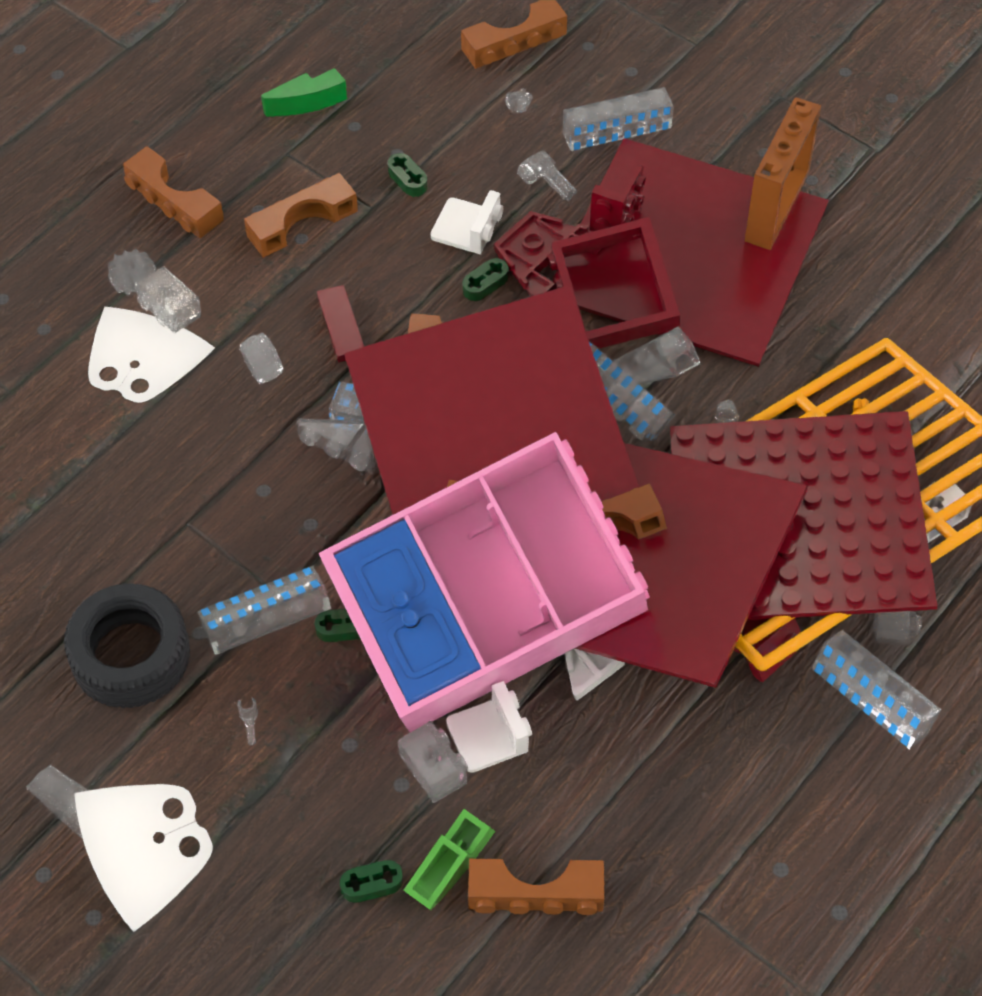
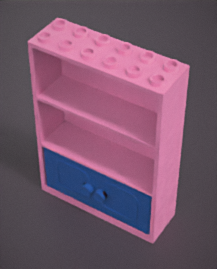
[319,432,650,733]

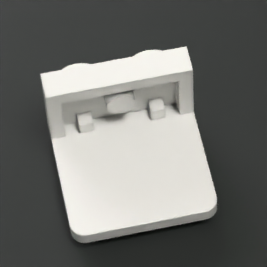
[431,190,503,255]
[446,681,532,773]

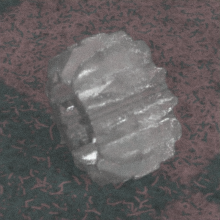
[108,248,156,296]
[240,333,283,384]

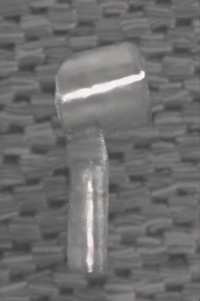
[237,698,258,745]

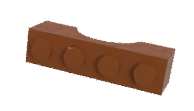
[461,0,567,69]
[123,146,224,238]
[244,172,358,258]
[602,484,667,539]
[468,859,604,915]

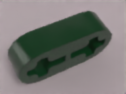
[388,153,427,197]
[462,258,509,301]
[314,608,361,642]
[340,860,403,903]

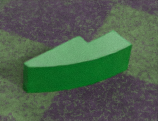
[261,68,347,117]

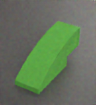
[403,809,495,910]

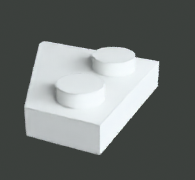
[565,649,625,701]

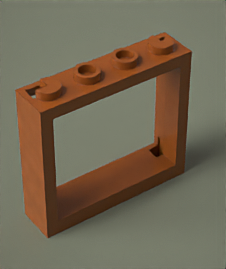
[745,97,821,250]

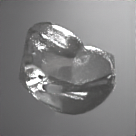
[505,88,533,113]
[715,400,739,423]

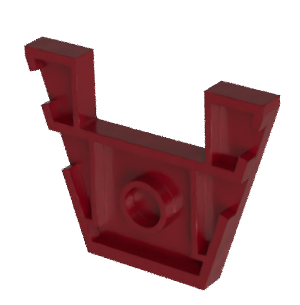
[494,211,602,297]

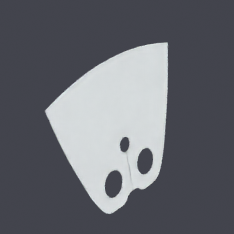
[88,307,215,403]
[74,784,213,932]

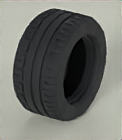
[64,583,190,708]

